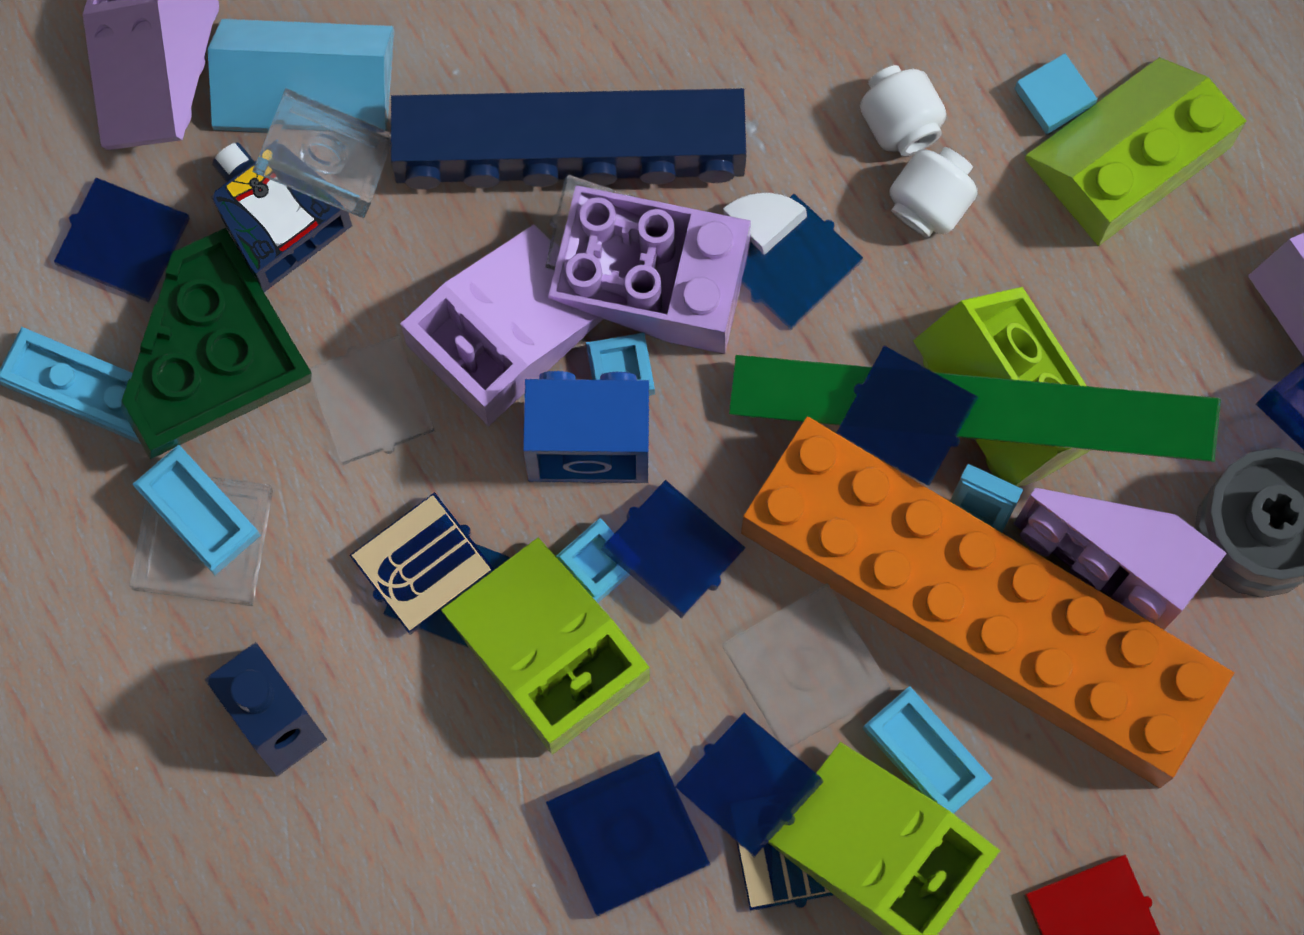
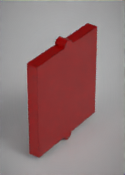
[1024,854,1160,935]

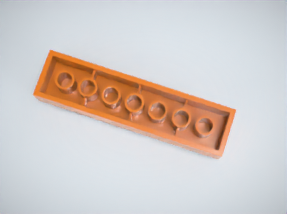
[741,416,1235,789]

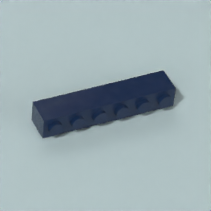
[391,88,747,189]

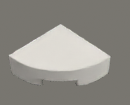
[723,193,807,255]

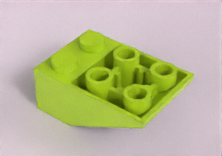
[441,537,650,755]
[765,742,1000,935]

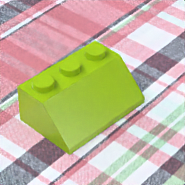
[1025,57,1247,246]
[913,287,1091,487]

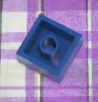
[524,371,649,483]

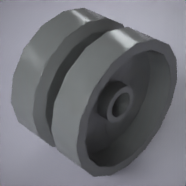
[1194,447,1304,598]

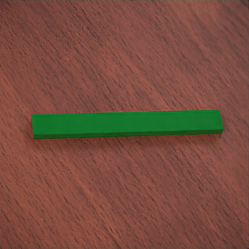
[729,355,1221,462]

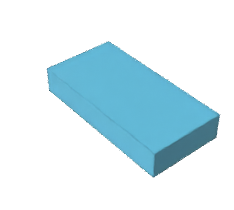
[133,444,261,576]
[863,686,993,814]

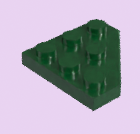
[121,228,312,459]

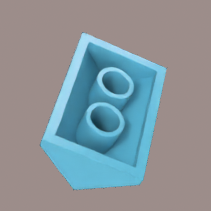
[208,19,394,138]

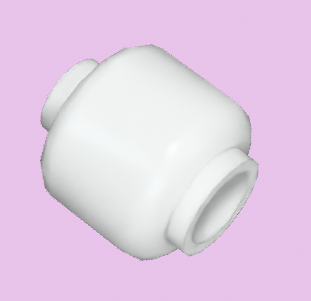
[860,65,946,156]
[890,147,978,238]

